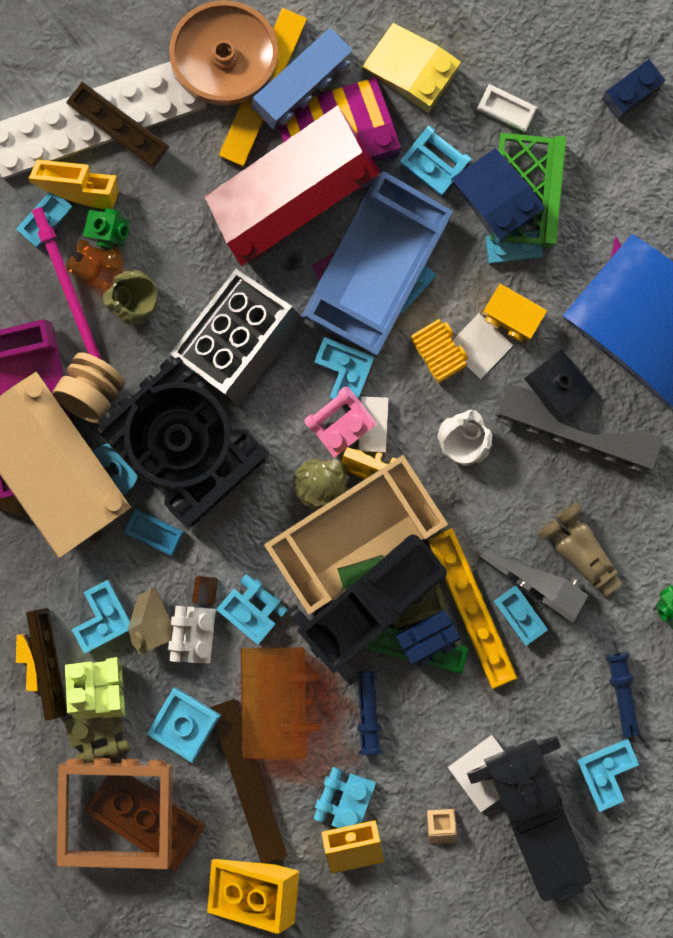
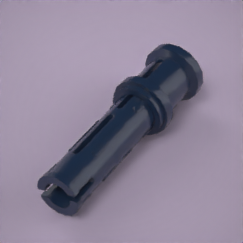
[605,652,640,737]
[357,671,383,755]

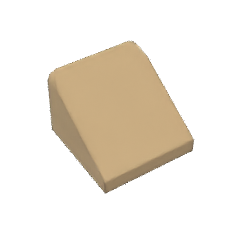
[427,809,457,844]

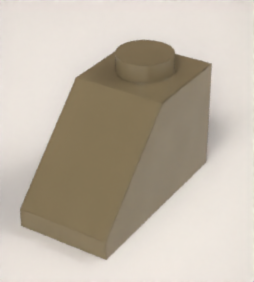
[128,587,173,655]

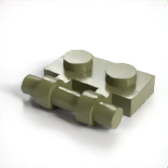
[64,717,130,763]

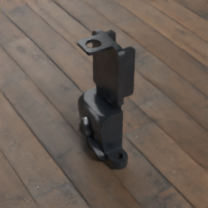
[287,534,447,686]
[466,736,592,902]

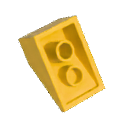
[207,859,299,934]

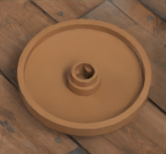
[169,0,278,105]

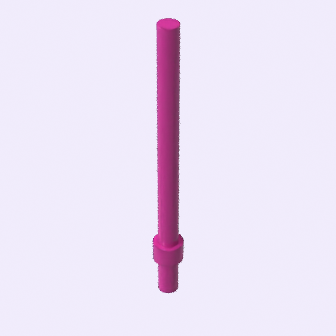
[32,207,102,360]

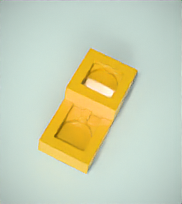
[16,634,40,691]

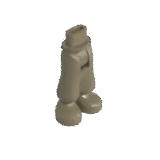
[537,501,622,597]

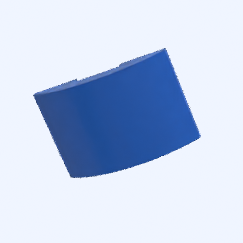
[562,234,673,411]

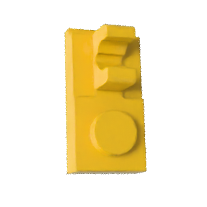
[341,447,396,479]

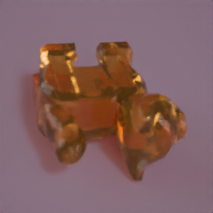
[66,239,124,291]

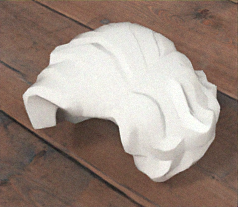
[437,410,492,466]

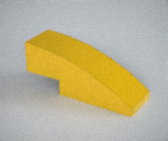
[29,160,119,209]

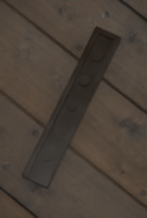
[209,698,288,864]

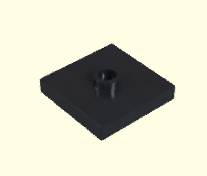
[524,349,595,421]

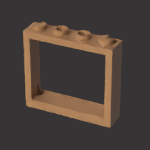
[57,758,173,869]

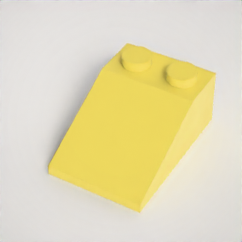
[362,23,461,114]

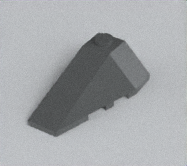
[478,552,588,623]

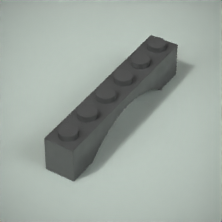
[496,383,663,473]

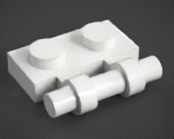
[168,606,216,664]

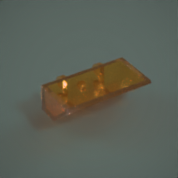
[240,646,320,760]

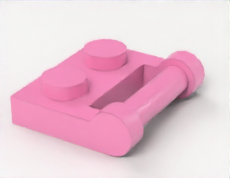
[305,386,377,458]

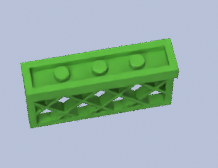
[489,133,566,249]

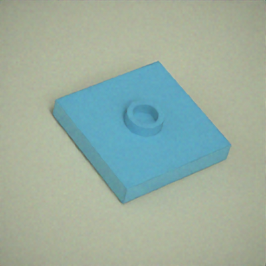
[146,687,222,763]

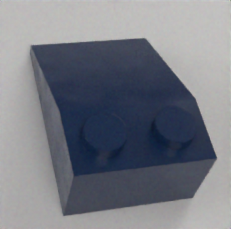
[451,148,545,245]

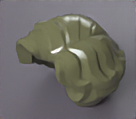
[103,270,159,325]
[293,458,348,510]

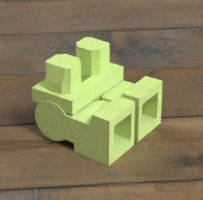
[65,657,125,719]

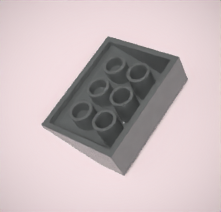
[170,268,305,405]

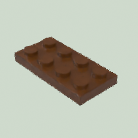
[84,775,207,872]

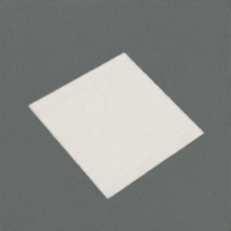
[453,313,513,379]

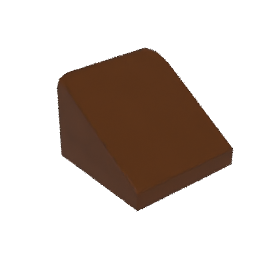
[192,575,218,605]

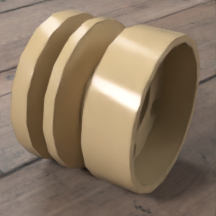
[52,353,125,424]

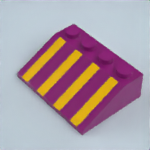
[278,77,400,162]

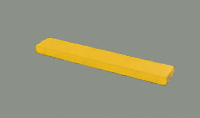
[219,8,307,168]
[427,528,518,689]

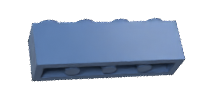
[251,28,353,130]

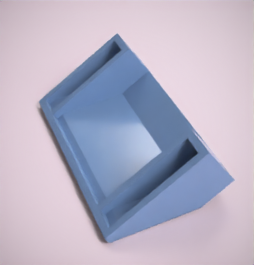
[301,171,453,355]

